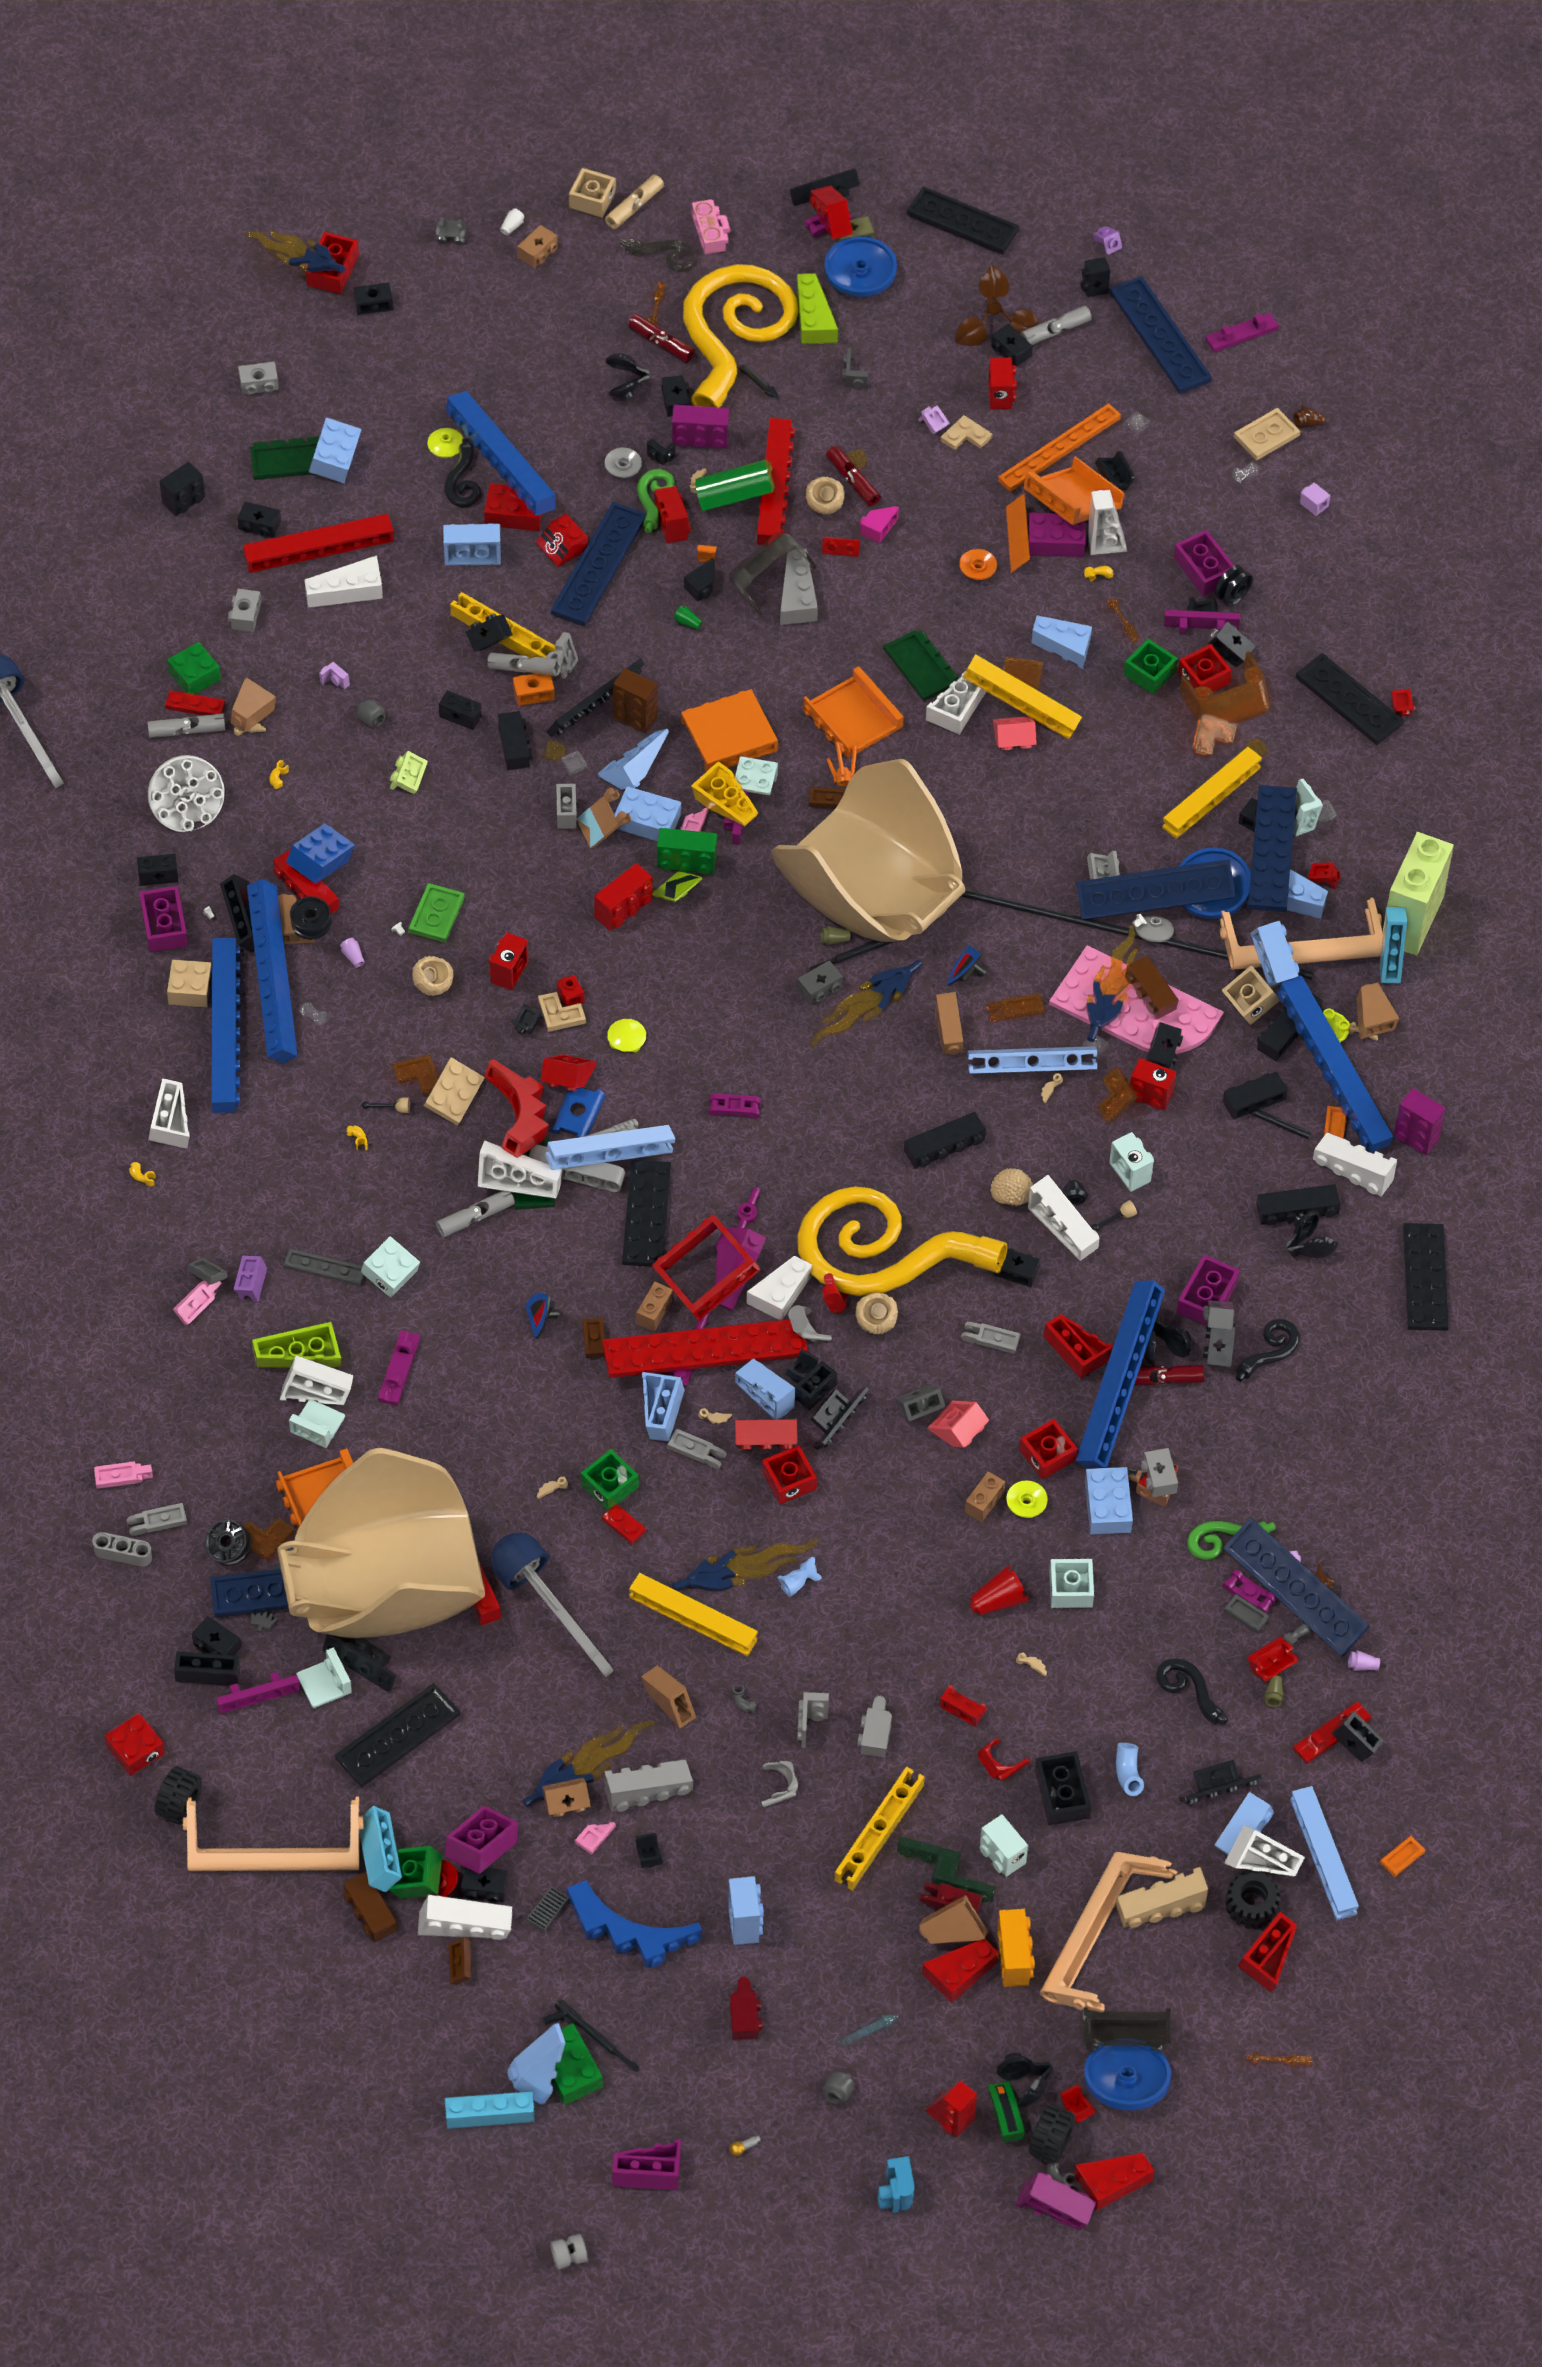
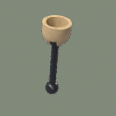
[362,1098,410,1113]
[1092,1200,1137,1232]

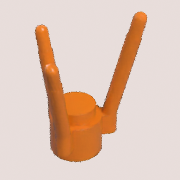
[827,742,857,786]

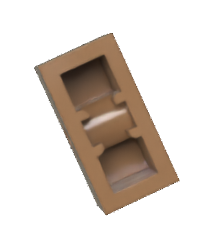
[517,225,558,268]
[636,1282,673,1332]
[542,1778,591,1817]

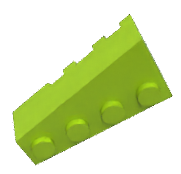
[797,274,838,344]
[252,1322,341,1368]

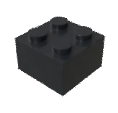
[160,461,205,516]

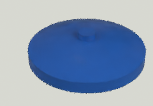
[824,236,897,297]
[1179,848,1251,919]
[1084,2040,1171,2110]

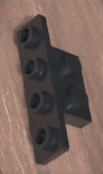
[790,168,859,206]
[810,1386,870,1450]
[322,1634,396,1692]
[1179,1760,1263,1804]

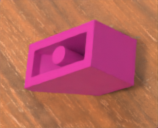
[859,506,899,544]

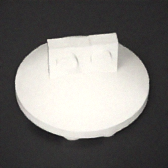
[148,755,224,832]

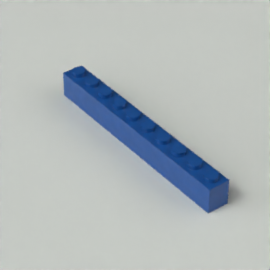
[446,391,556,516]
[247,879,298,1063]
[212,938,241,1113]
[1277,975,1393,1153]
[1076,1280,1165,1469]

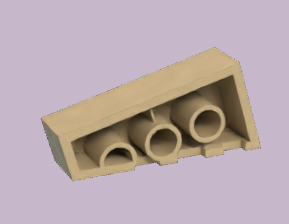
[1116,1867,1208,1928]

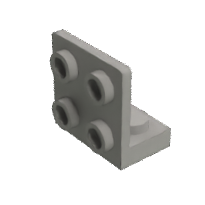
[797,1692,829,1748]

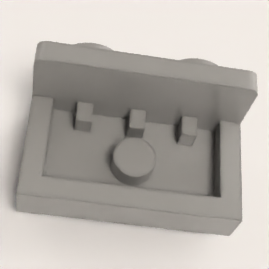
[1087,851,1120,880]

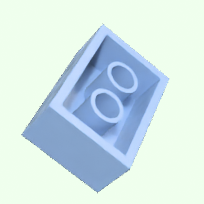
[309,417,361,483]
[443,523,501,565]
[615,786,681,841]
[1250,921,1299,988]
[1085,1467,1133,1534]
[728,1876,764,1945]

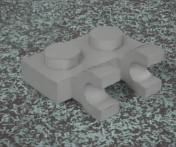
[546,632,578,679]

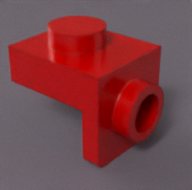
[1391,689,1415,717]
[1060,2084,1095,2123]

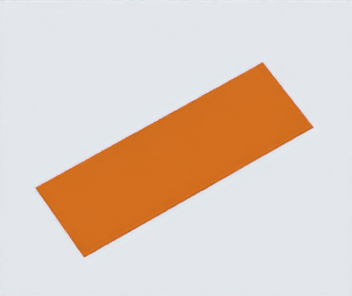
[1006,493,1030,573]

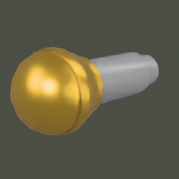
[729,2136,761,2157]

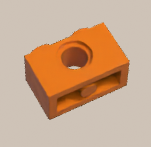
[513,674,555,706]

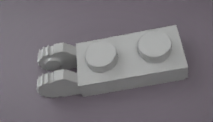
[961,1321,1021,1354]
[667,1429,727,1469]
[127,1503,187,1536]

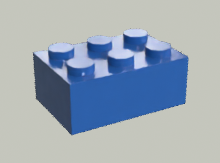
[286,824,355,884]

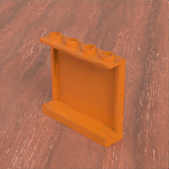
[1023,457,1125,525]
[803,666,904,759]
[681,689,778,772]
[276,1449,353,1533]

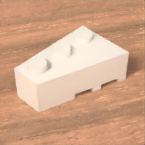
[148,1079,190,1148]
[747,1256,812,1320]
[280,1356,353,1405]
[1225,1825,1305,1876]

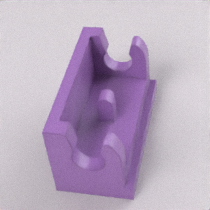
[234,1256,267,1302]

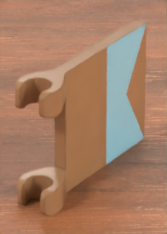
[576,788,631,849]

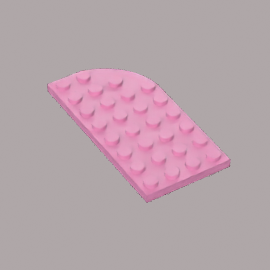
[1049,945,1224,1054]

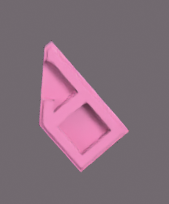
[680,808,709,832]
[575,1822,616,1855]

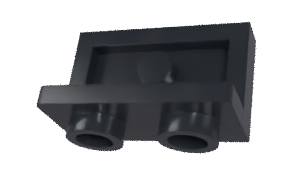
[1095,451,1135,490]

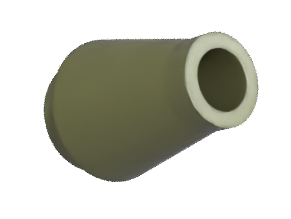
[821,926,850,945]
[1263,1675,1284,1708]

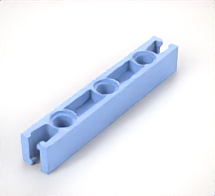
[968,1046,1097,1073]
[545,1125,675,1170]
[1290,1786,1359,1920]

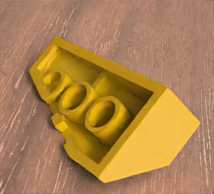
[691,761,758,826]

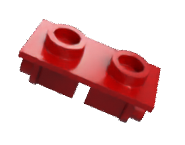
[822,536,860,557]

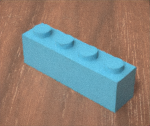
[1380,907,1407,983]
[359,1806,402,1892]
[445,2092,534,2128]

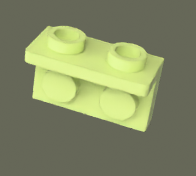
[390,751,428,794]

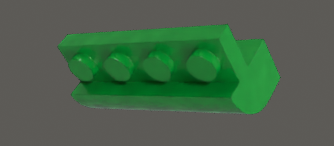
[695,459,775,511]

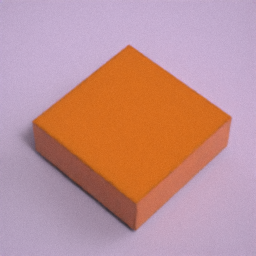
[697,545,716,563]

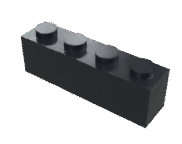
[220,874,255,952]
[1257,993,1323,1061]
[904,1112,986,1169]
[1256,1184,1341,1225]

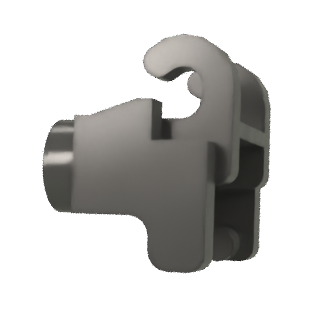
[435,218,467,244]

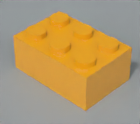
[997,1909,1034,1987]

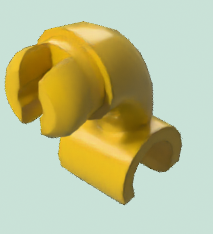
[1084,566,1114,581]
[269,760,289,789]
[347,1125,368,1150]
[129,1162,156,1186]

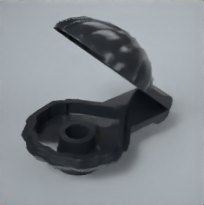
[605,353,650,401]
[1285,1210,1338,1258]
[1144,1319,1191,1367]
[996,2053,1053,2107]

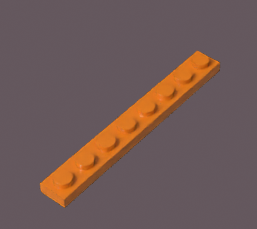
[998,403,1121,492]

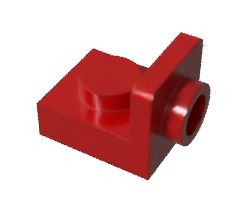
[1308,862,1341,889]

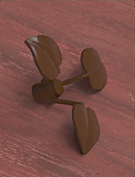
[955,265,1038,346]

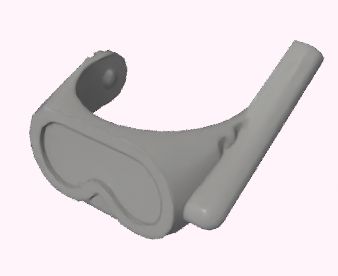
[788,1305,832,1342]
[762,1761,798,1807]

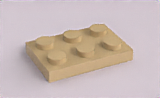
[1234,408,1300,461]
[423,1057,485,1126]

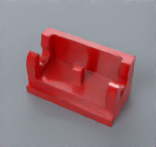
[1247,1636,1298,1682]
[939,1684,987,1727]

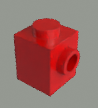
[557,975,584,1007]

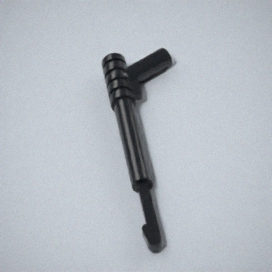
[810,940,893,971]
[543,1999,639,2072]

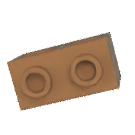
[965,1472,1005,1522]

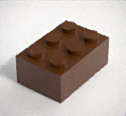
[613,668,658,733]

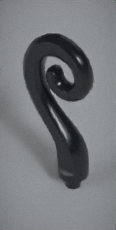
[444,438,481,508]
[1235,1319,1300,1382]
[1156,1658,1228,1726]

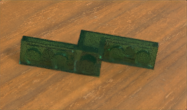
[897,1836,996,1903]

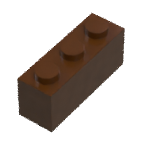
[1125,955,1179,1019]
[342,1872,397,1942]

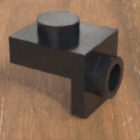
[647,439,676,466]
[1187,597,1217,612]
[511,1004,542,1034]
[785,1349,819,1382]
[635,1833,662,1868]

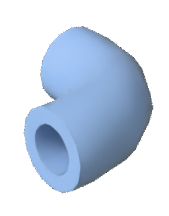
[1116,1743,1144,1796]

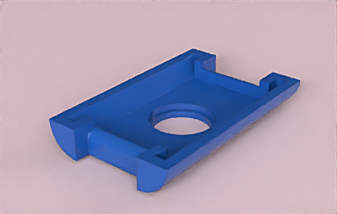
[550,1088,606,1138]

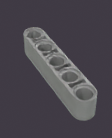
[528,1145,625,1192]

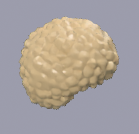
[806,477,845,514]
[412,956,453,996]
[990,1168,1033,1206]
[856,1293,898,1334]

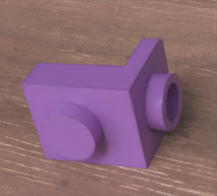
[1093,227,1122,254]

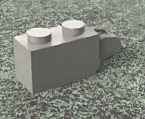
[857,1696,892,1758]

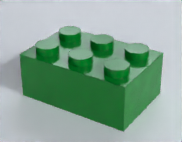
[657,828,717,874]
[551,2024,603,2105]

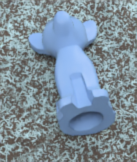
[777,1557,822,1597]

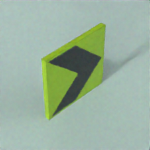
[653,871,702,902]

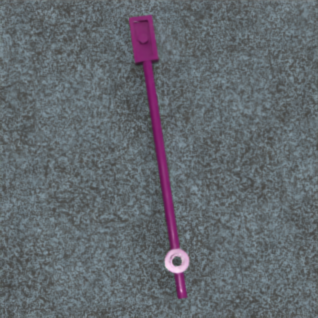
[668,1187,761,1389]

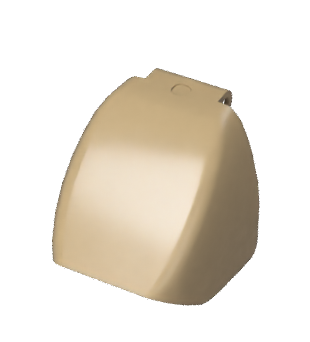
[772,759,965,942]
[277,1448,485,1638]

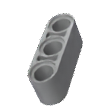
[92,1532,152,1567]

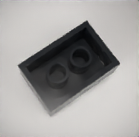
[1035,1751,1091,1826]

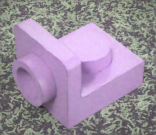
[918,405,950,435]
[319,662,350,689]

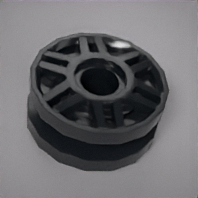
[1214,565,1253,607]
[290,896,332,940]
[205,1519,252,1565]

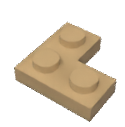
[940,415,992,450]
[538,992,586,1032]

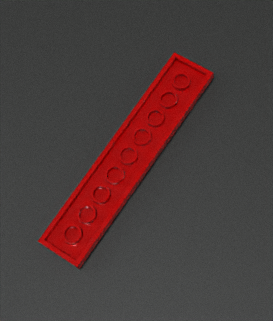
[602,1319,808,1378]

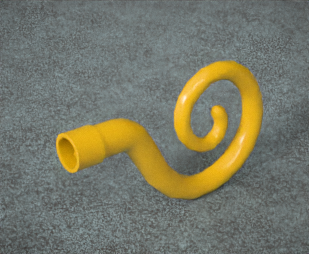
[683,264,799,408]
[797,1186,1007,1296]

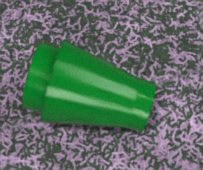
[673,605,703,630]

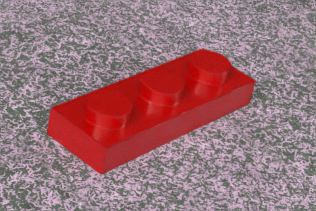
[165,690,225,716]

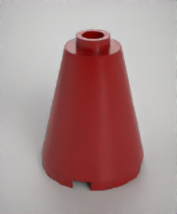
[969,1565,1029,1615]

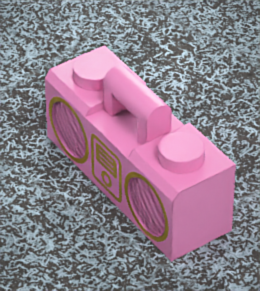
[692,200,731,254]

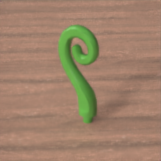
[637,469,675,533]
[1187,1521,1276,1560]

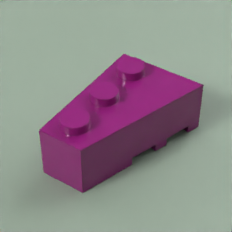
[612,2139,681,2190]
[1015,2172,1096,2230]

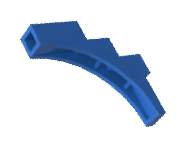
[567,1880,702,1968]

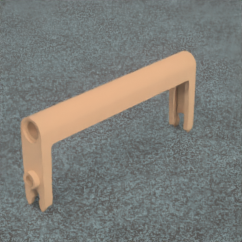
[1220,898,1383,970]
[183,1797,363,1871]
[1040,1852,1177,2012]

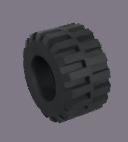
[155,1766,202,1825]
[1225,1870,1281,1929]
[1029,2103,1075,2164]

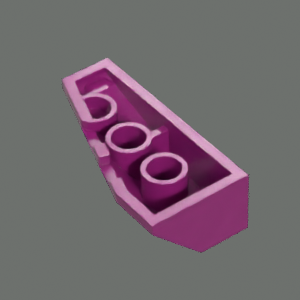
[714,1227,766,1311]

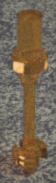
[647,282,665,325]
[1107,598,1139,642]
[1246,2051,1312,2067]

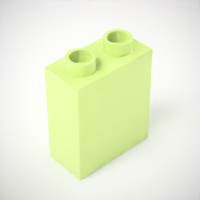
[1383,832,1454,956]

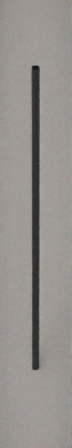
[961,889,1313,980]

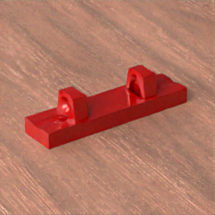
[1293,1701,1371,1764]

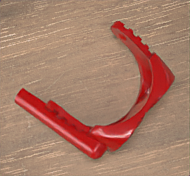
[822,1273,849,1314]
[978,1738,1030,1781]

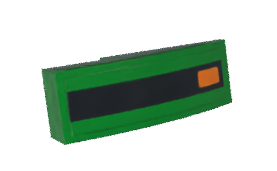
[988,2081,1024,2143]

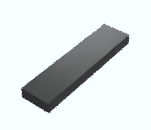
[283,1248,365,1287]

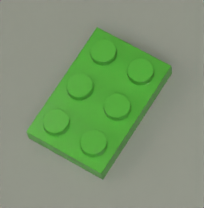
[409,883,465,943]

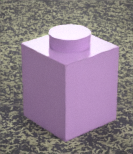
[1300,483,1330,516]

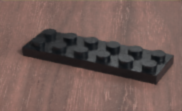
[907,186,1019,255]
[1295,653,1404,745]
[547,658,645,737]
[622,1159,671,1267]
[1403,1223,1449,1331]
[335,1683,460,1788]

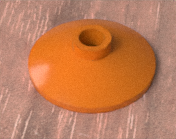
[960,549,997,580]

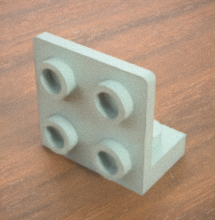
[735,756,778,795]
[1293,779,1323,836]
[289,1400,345,1448]
[297,1648,351,1708]

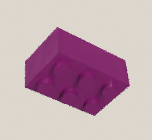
[672,405,729,449]
[1028,513,1085,557]
[1173,530,1234,597]
[139,886,188,953]
[1394,1088,1446,1155]
[1176,1255,1240,1326]
[445,1806,518,1874]

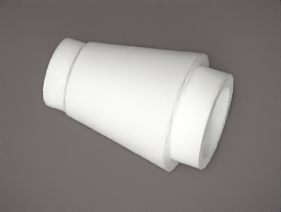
[500,209,524,236]

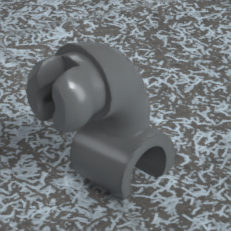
[1283,1623,1312,1647]
[732,1685,756,1713]
[1046,2162,1076,2189]

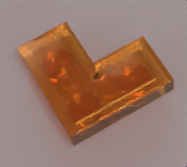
[1192,714,1237,756]
[392,1054,438,1095]
[1097,1067,1138,1122]
[244,1517,294,1561]

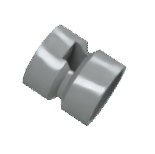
[550,2234,588,2270]

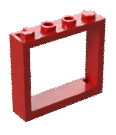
[652,1214,761,1321]

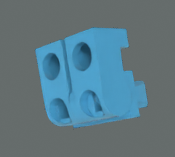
[877,2156,914,2213]

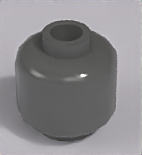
[357,700,385,728]
[823,2072,855,2104]

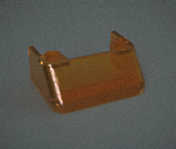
[1180,652,1270,733]

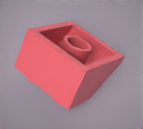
[993,716,1036,750]
[928,1401,989,1448]

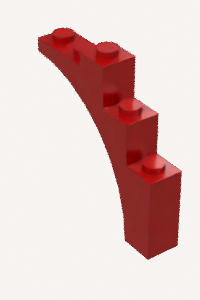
[484,1059,549,1158]

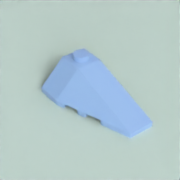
[598,729,669,790]
[508,2023,565,2104]

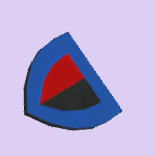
[947,945,986,986]
[525,1293,559,1339]

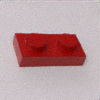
[602,1504,646,1544]

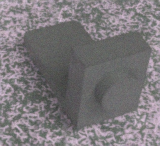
[842,348,868,388]

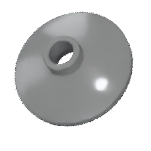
[605,448,642,478]
[1135,915,1174,942]

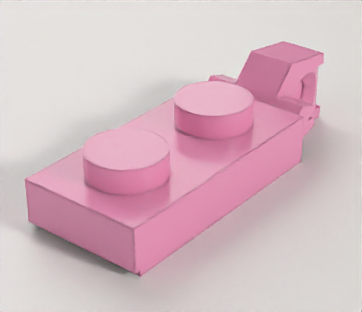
[173,1280,222,1325]
[94,1461,153,1489]

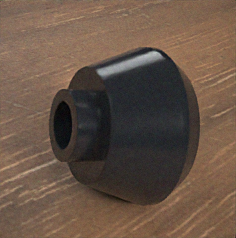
[1062,1180,1088,1205]

